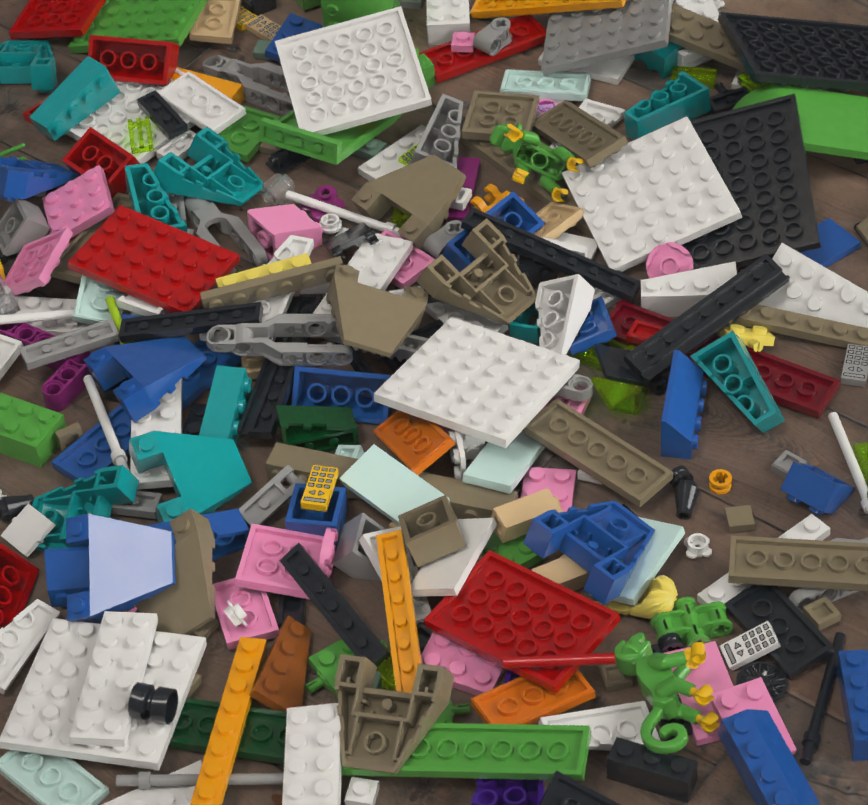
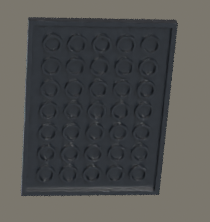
[718,12,868,93]
[682,93,822,270]

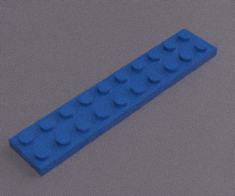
[51,339,241,481]

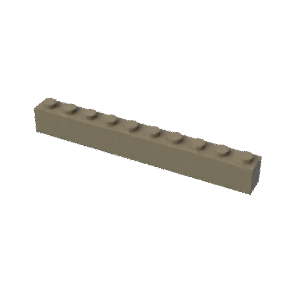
[266,442,518,519]

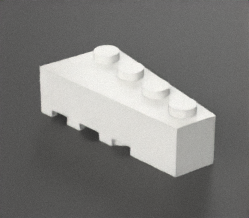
[641,261,737,317]

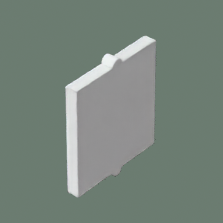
[0,504,55,558]

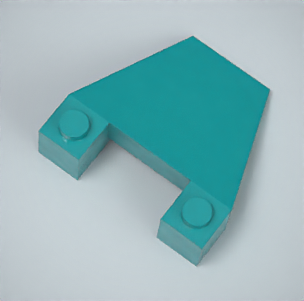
[0,40,58,93]
[153,127,266,206]
[129,431,252,523]
[32,465,139,552]

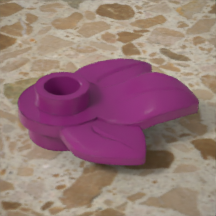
[301,185,345,223]

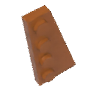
[249,616,311,712]

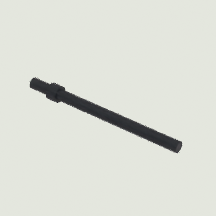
[799,632,846,766]

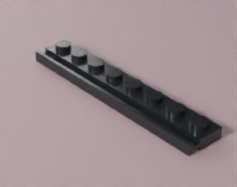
[624,254,790,385]
[237,294,323,439]

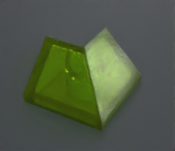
[591,376,649,416]

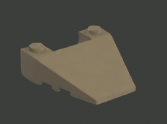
[351,154,466,253]
[417,218,537,326]
[326,264,429,357]
[135,508,215,635]
[335,654,455,775]

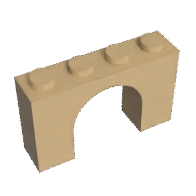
[491,488,590,591]

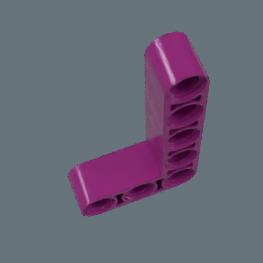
[0,323,92,412]

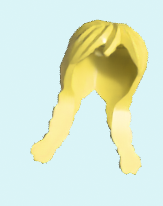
[595,575,678,619]

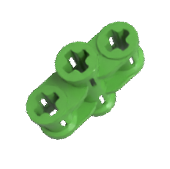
[650,597,733,647]

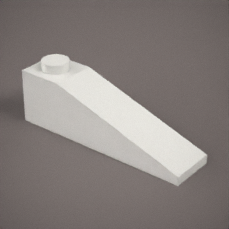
[535,274,595,355]

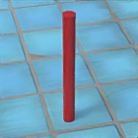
[503,653,616,668]

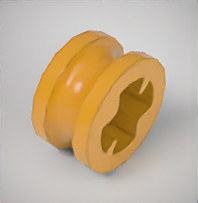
[709,469,732,495]

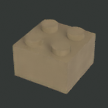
[398,495,467,567]

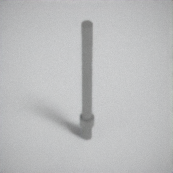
[116,772,284,789]

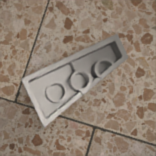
[411,94,463,169]

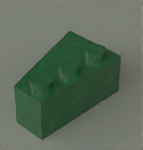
[275,405,359,452]

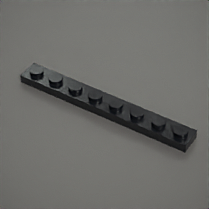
[461,207,641,303]

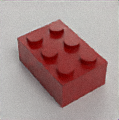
[62,127,140,198]

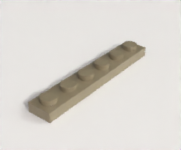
[200,256,343,309]
[733,305,868,348]

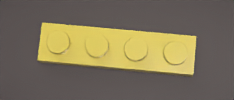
[216,253,312,288]

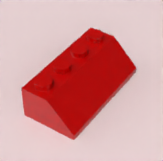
[88,35,179,86]
[0,543,40,629]

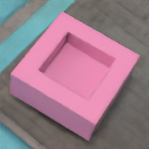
[451,31,475,53]

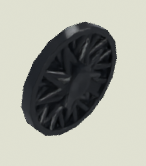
[736,661,788,703]

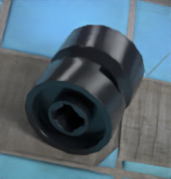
[128,682,178,725]

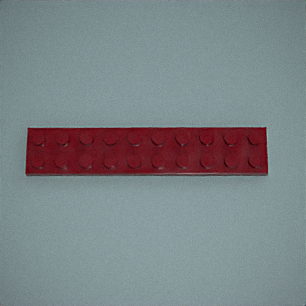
[609,300,841,419]

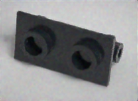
[265,149,312,175]

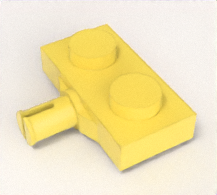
[719,324,775,352]

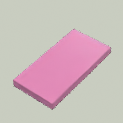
[666,641,733,746]

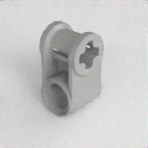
[473,17,512,56]
[423,220,464,259]

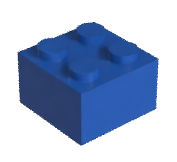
[285,483,348,547]

